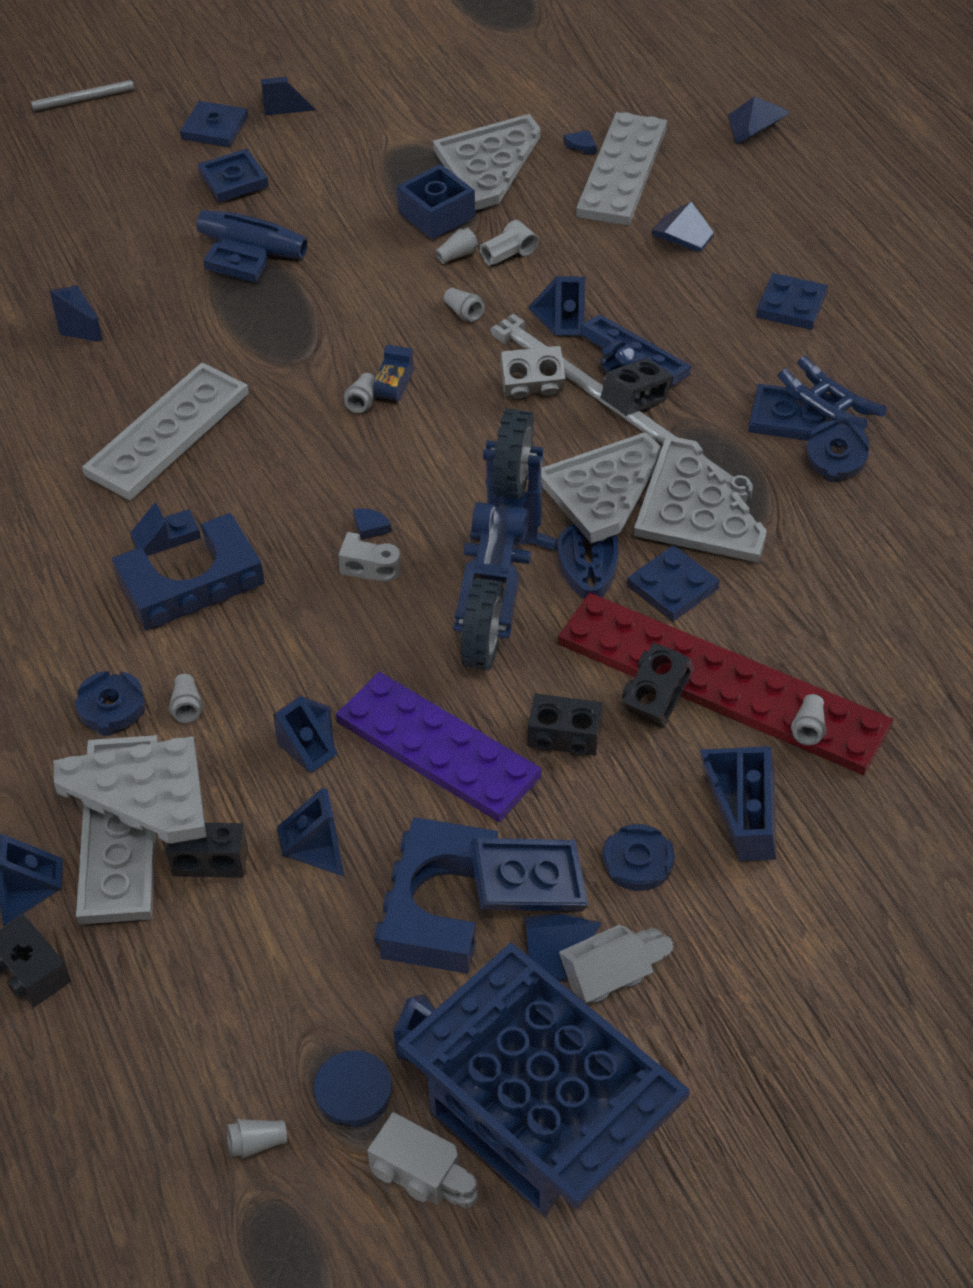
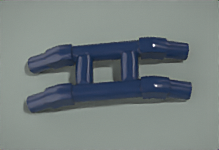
[777,355,887,430]

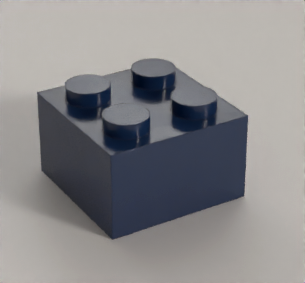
[397,164,476,239]

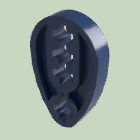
[557,524,618,600]

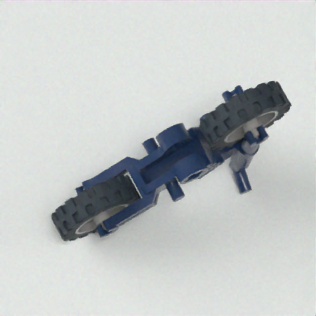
[453,408,558,670]

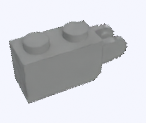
[559,925,674,1003]
[367,1112,478,1209]

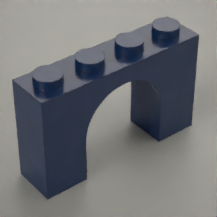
[112,513,265,631]
[374,817,498,974]

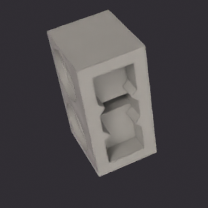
[500,346,565,398]

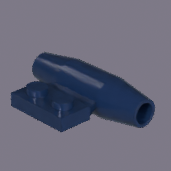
[197,210,308,283]

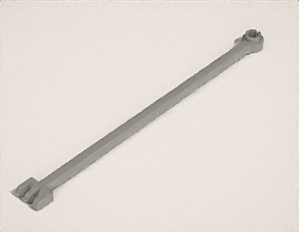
[490,314,753,503]

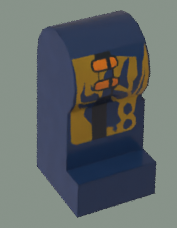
[374,345,414,401]

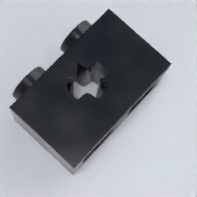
[0,914,71,1008]

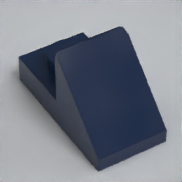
[130,503,201,556]

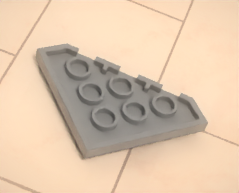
[432,114,540,210]
[541,432,661,543]
[634,435,767,563]
[53,736,207,844]

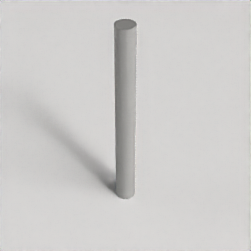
[31,80,134,112]

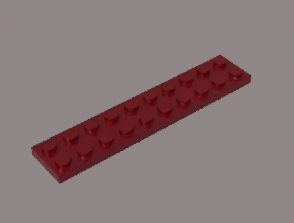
[558,593,894,775]

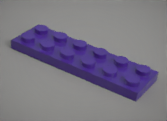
[336,672,542,823]

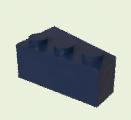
[700,746,776,861]

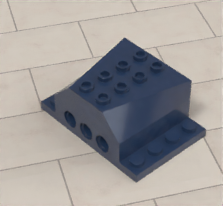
[398,942,690,1218]

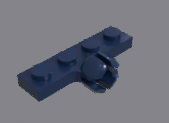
[580,315,691,386]

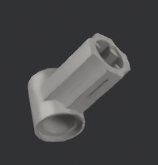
[480,220,539,266]

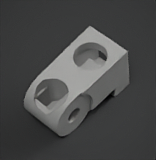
[338,532,401,582]

